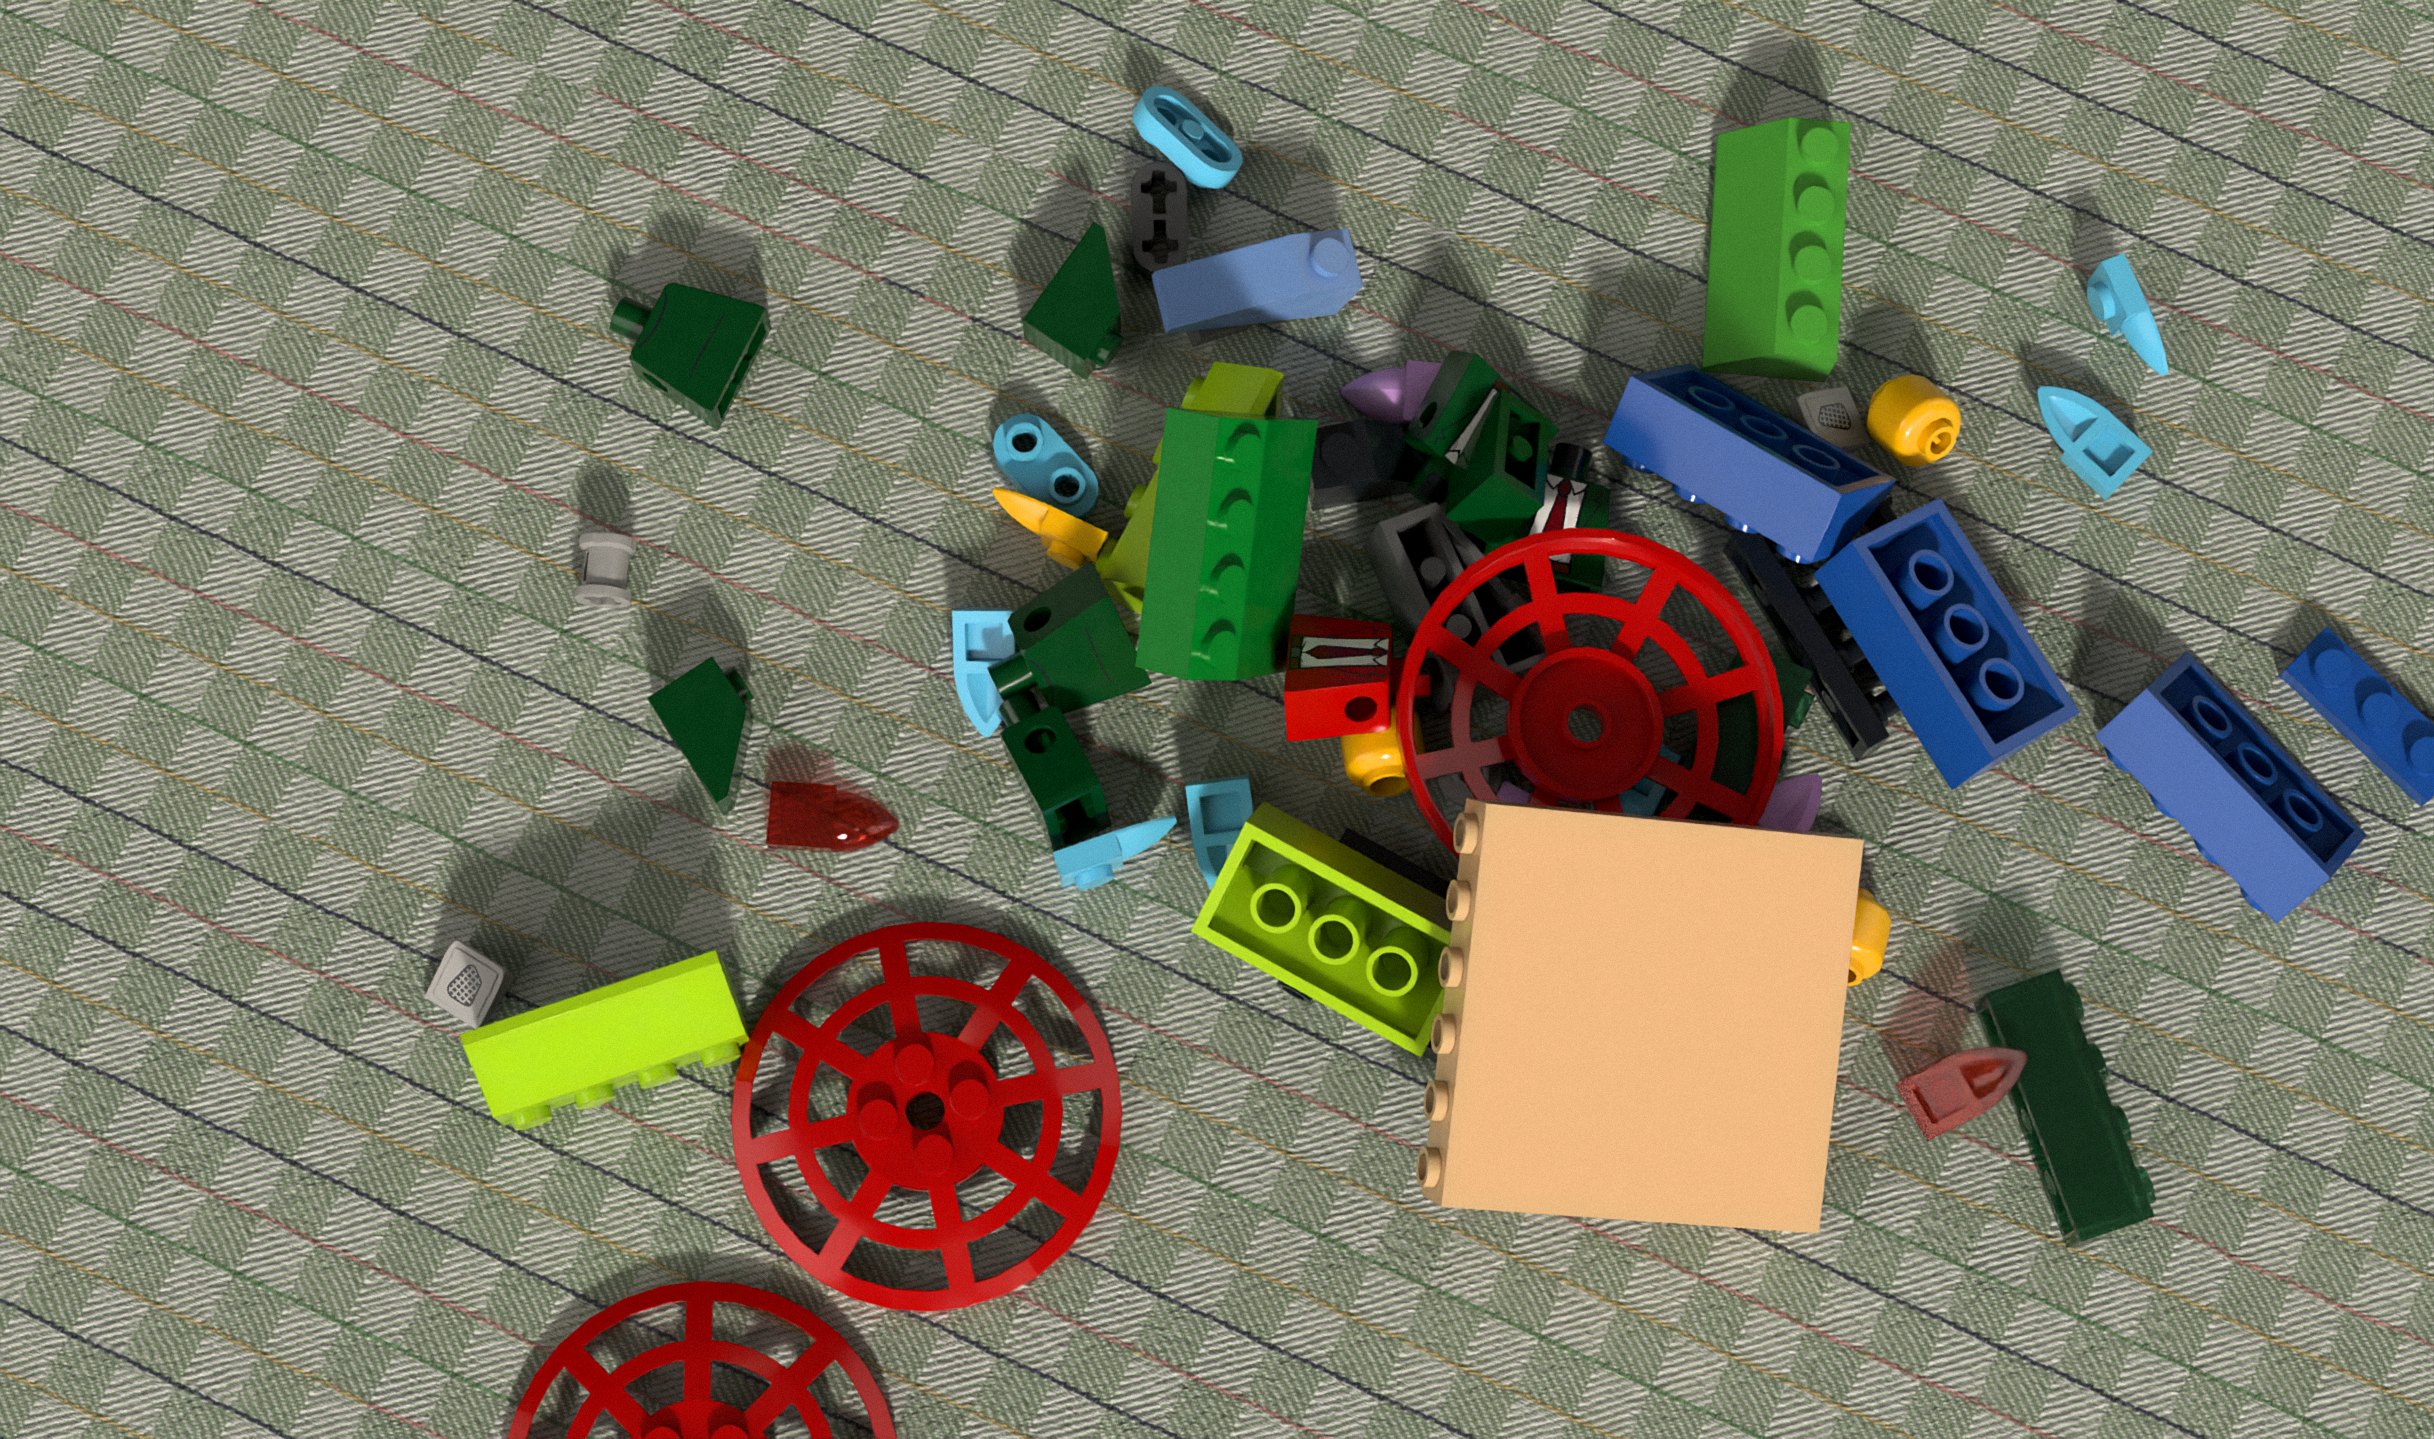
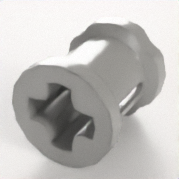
[574,532,637,608]

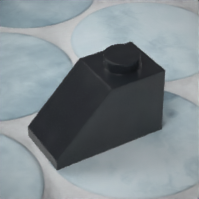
[1309,419,1426,511]

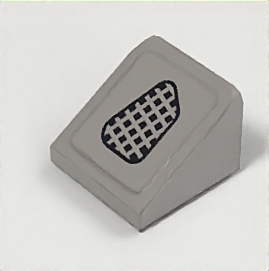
[1788,386,1870,452]
[424,937,516,1029]

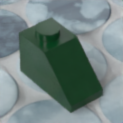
[1023,222,1124,380]
[1445,388,1551,548]
[647,657,754,816]

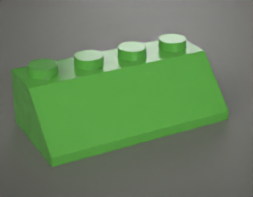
[1701,117,1851,382]

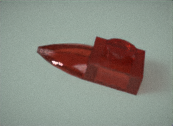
[766,781,899,853]
[1895,1046,2028,1141]

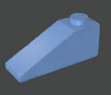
[1151,228,1363,334]

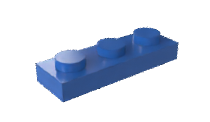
[2278,627,2434,807]

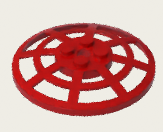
[1396,528,1784,859]
[731,921,1122,1313]
[508,1281,898,1439]

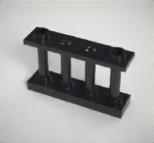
[1723,493,1900,762]

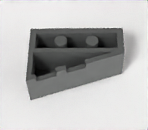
[1363,502,1546,717]

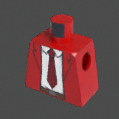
[1284,614,1431,741]

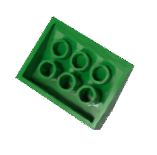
[1135,407,1318,681]

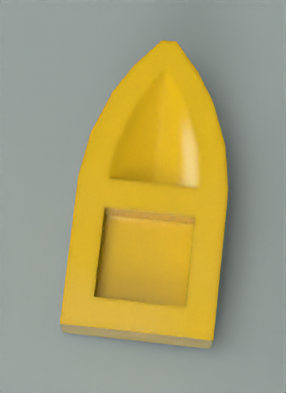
[992,487,1108,570]

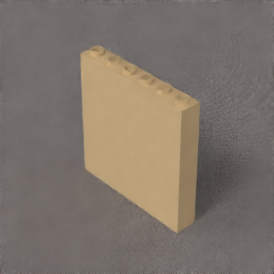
[1416,798,1864,1233]

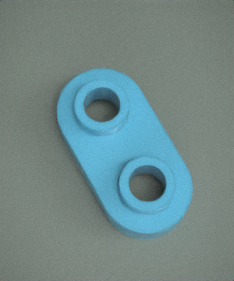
[1132,86,1243,189]
[993,414,1099,521]

